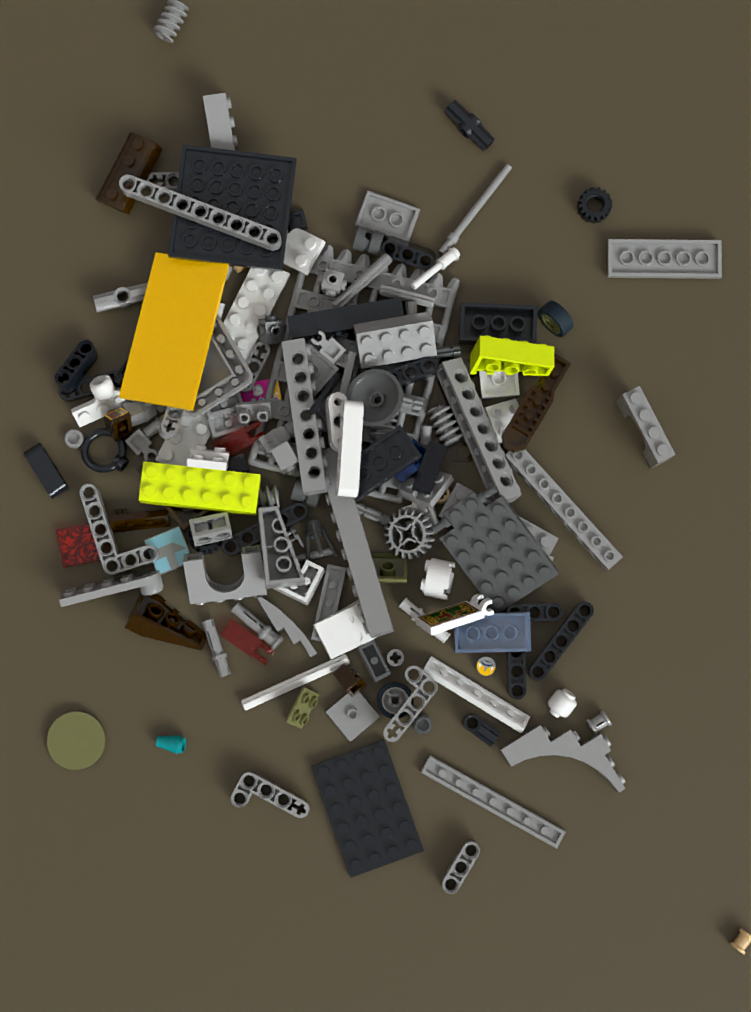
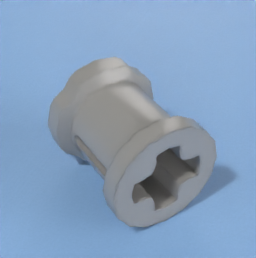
[387,649,404,667]
[586,710,612,735]

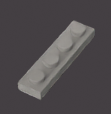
[311,564,346,642]

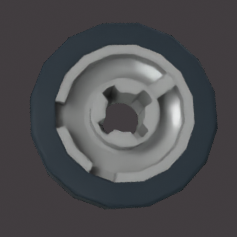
[377,682,414,718]

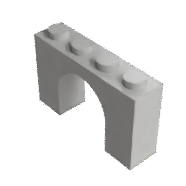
[616,386,676,469]
[183,545,267,605]

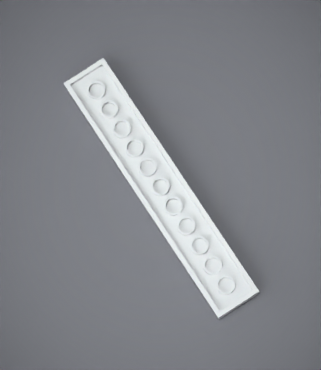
[155,268,290,466]

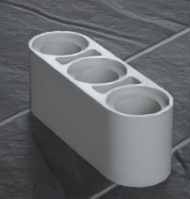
[441,840,480,894]

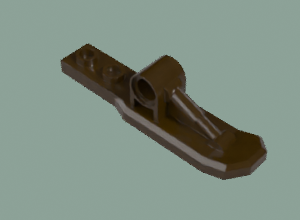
[501,354,571,453]

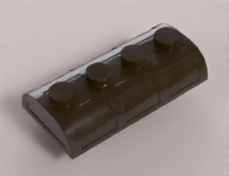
[95,133,163,215]

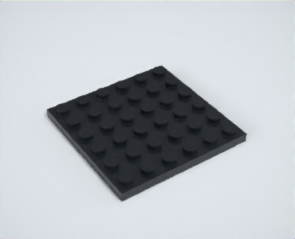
[168,144,297,272]

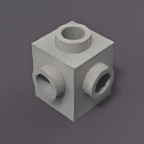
[319,268,348,297]

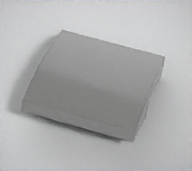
[205,392,250,439]

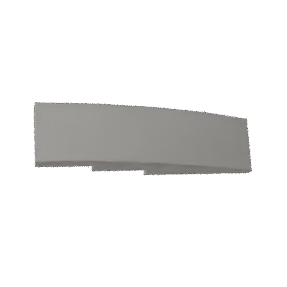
[257,596,317,657]

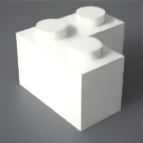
[273,560,325,606]

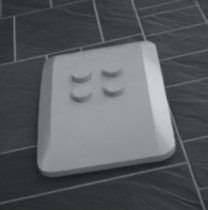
[184,313,253,417]

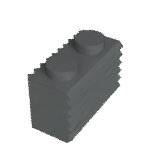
[357,640,391,683]

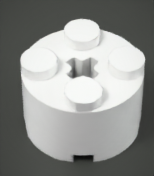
[420,558,455,600]

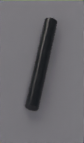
[309,372,342,414]

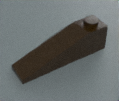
[125,593,207,650]

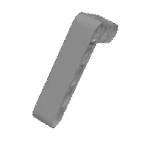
[80,484,160,575]

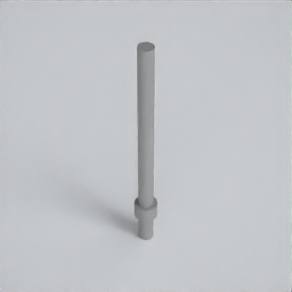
[439,164,512,255]

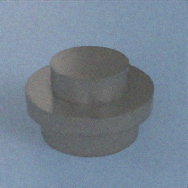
[413,715,433,735]

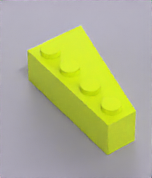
[470,335,554,376]

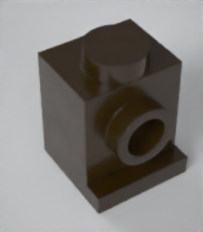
[333,665,366,697]

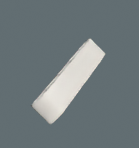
[336,400,364,497]

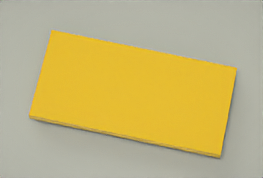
[119,252,229,411]

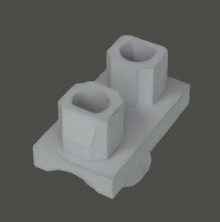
[236,398,273,424]

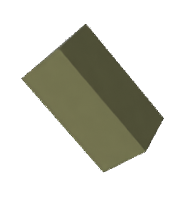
[349,553,407,584]

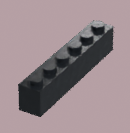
[287,297,404,342]

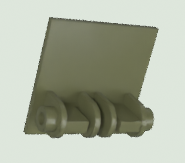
[285,687,320,729]

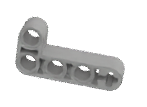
[383,666,438,742]
[231,771,310,818]

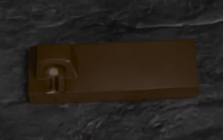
[109,509,170,532]

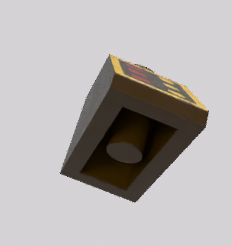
[104,407,132,442]

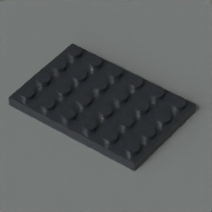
[311,740,424,878]

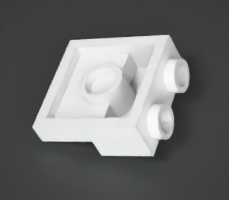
[187,445,230,471]

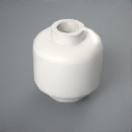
[548,688,577,718]

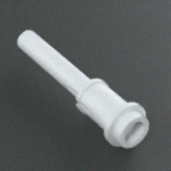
[410,247,460,290]

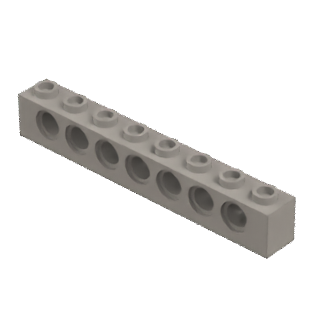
[281,338,331,496]
[436,357,522,503]
[505,450,623,571]

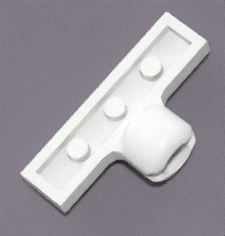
[71,375,136,427]

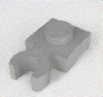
[311,330,346,364]
[125,428,158,461]

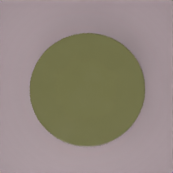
[47,711,106,770]

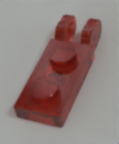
[212,421,266,455]
[221,619,275,665]

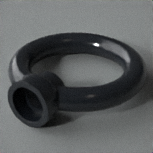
[81,428,130,473]

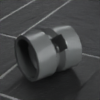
[353,226,385,257]
[291,476,322,508]

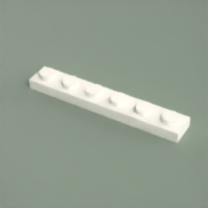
[423,656,530,733]

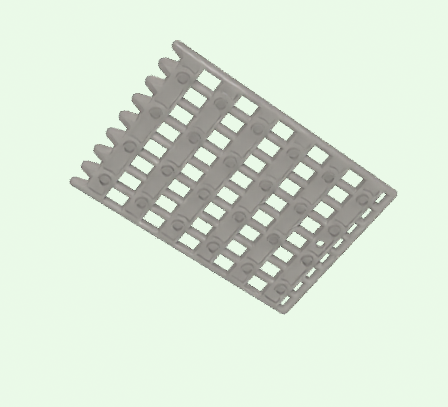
[248,245,460,504]

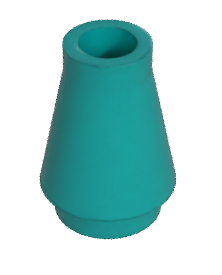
[156,735,186,754]

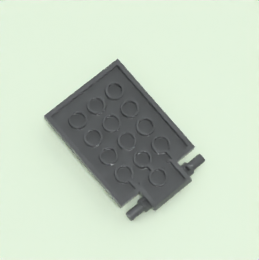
[431,485,560,613]

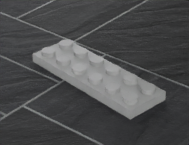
[607,239,722,279]

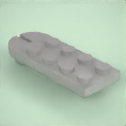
[59,570,164,607]

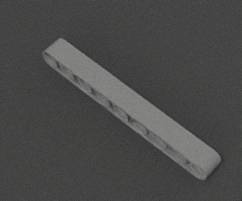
[119,175,282,251]

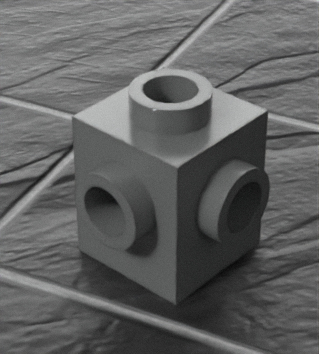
[257,315,286,345]

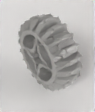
[384,507,435,559]

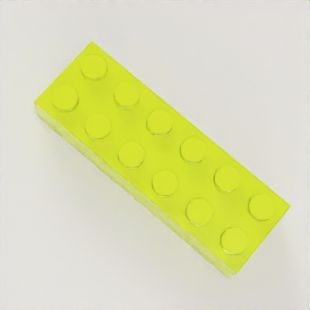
[139,461,261,516]

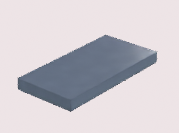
[454,612,531,653]

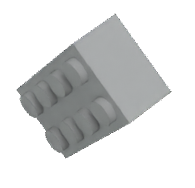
[353,311,437,369]

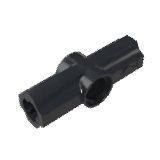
[444,100,495,152]

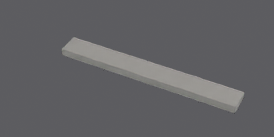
[420,755,566,849]

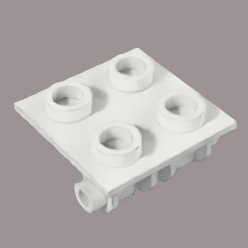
[484,398,519,444]

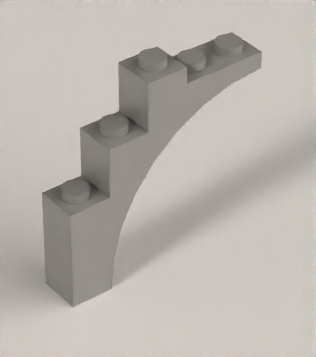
[500,725,626,793]

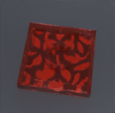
[56,523,101,568]

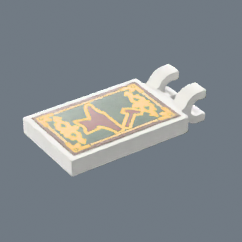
[415,593,494,635]

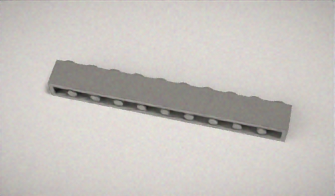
[316,448,394,638]

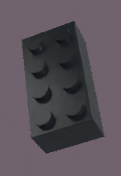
[458,302,538,345]

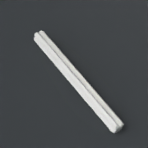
[241,654,349,710]

